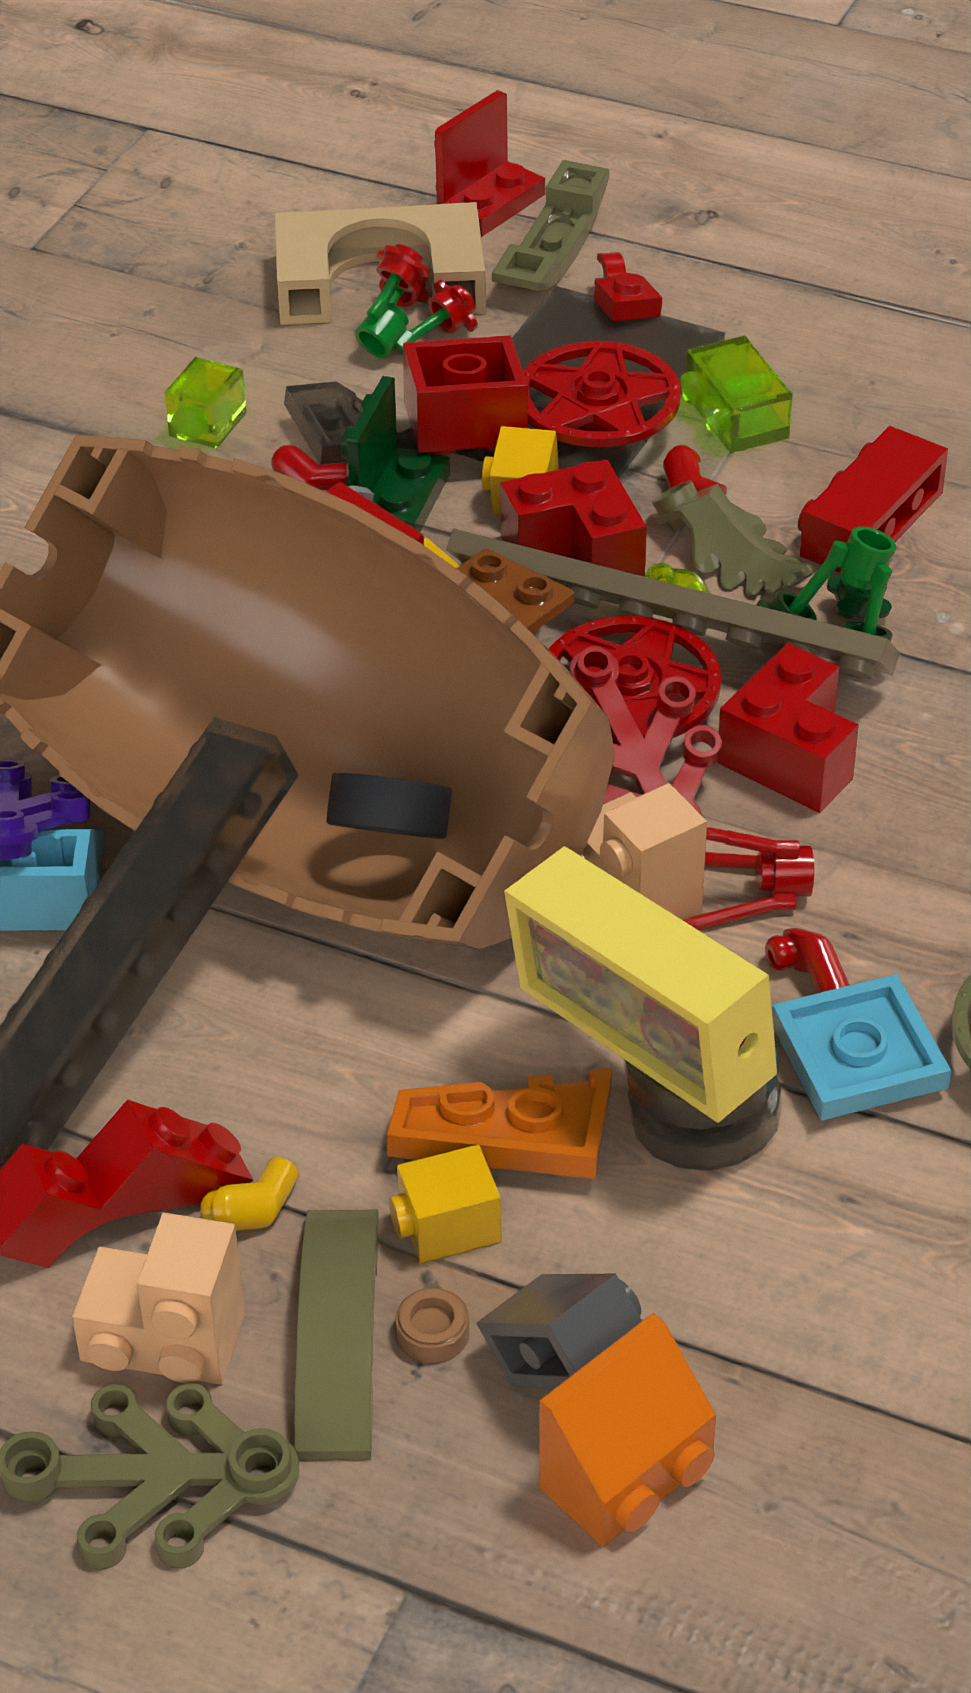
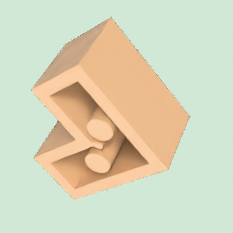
[581,783,707,920]
[72,1212,246,1385]

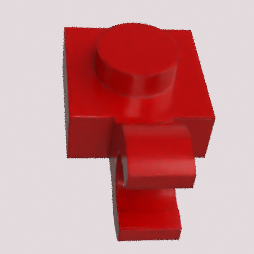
[594,252,663,321]

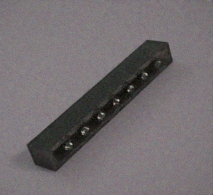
[0,717,299,1169]

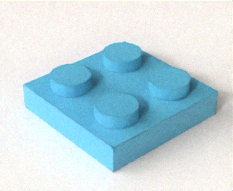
[772,974,951,1121]

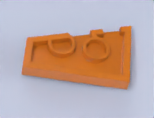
[387,1068,613,1179]

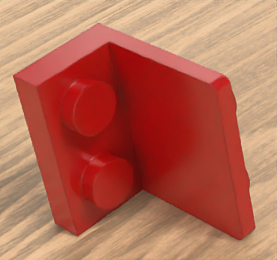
[434,90,545,237]

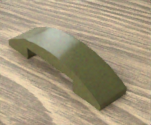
[492,160,609,291]
[295,1209,379,1460]

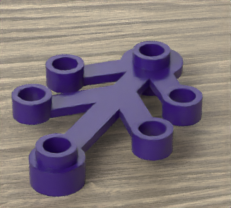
[0,759,90,860]

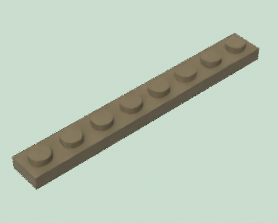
[446,528,900,679]

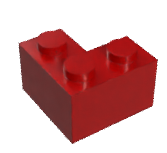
[500,459,647,577]
[717,643,859,813]

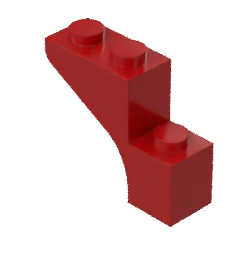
[0,1099,254,1268]

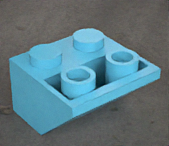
[0,829,105,931]

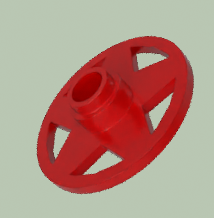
[523,341,681,447]
[549,616,721,744]

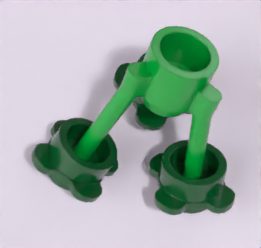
[756,526,897,647]

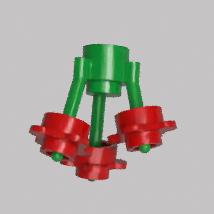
[355,244,478,359]

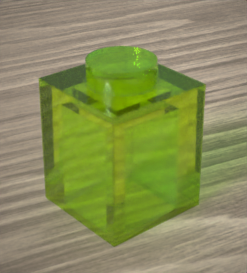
[164,357,247,449]

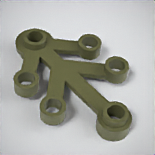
[0,1383,300,1569]

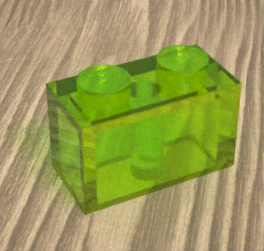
[680,335,793,454]

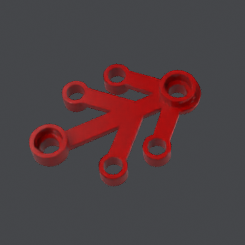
[570,646,722,816]

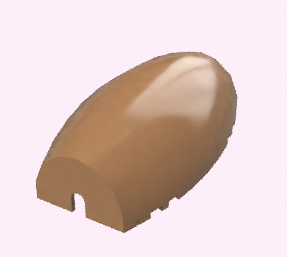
[0,435,615,949]

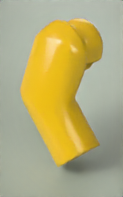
[200,1157,300,1231]

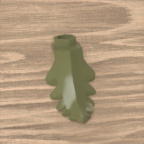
[652,480,815,596]

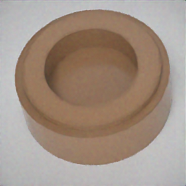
[396,1288,469,1363]

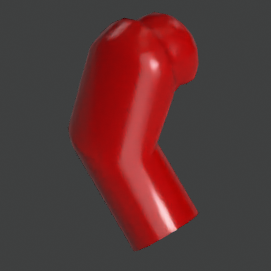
[271,445,347,491]
[663,445,727,495]
[765,928,850,993]

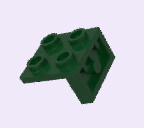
[341,376,450,532]

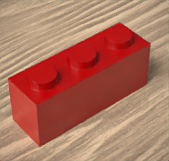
[797,425,948,573]

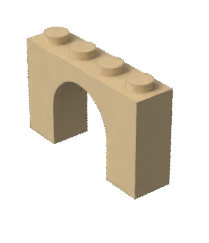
[274,202,486,325]

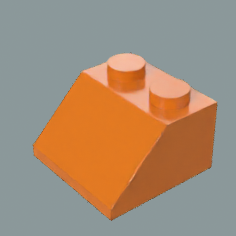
[539,1312,716,1547]

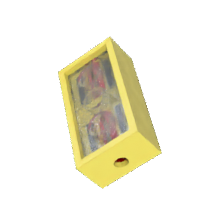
[504,846,777,1123]

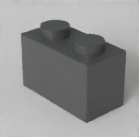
[476,1273,642,1389]

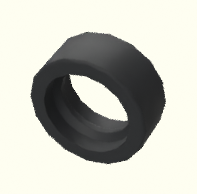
[326,773,452,839]

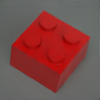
[403,335,528,455]

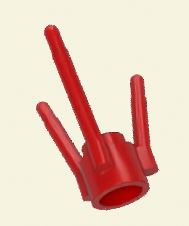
[683,827,815,930]

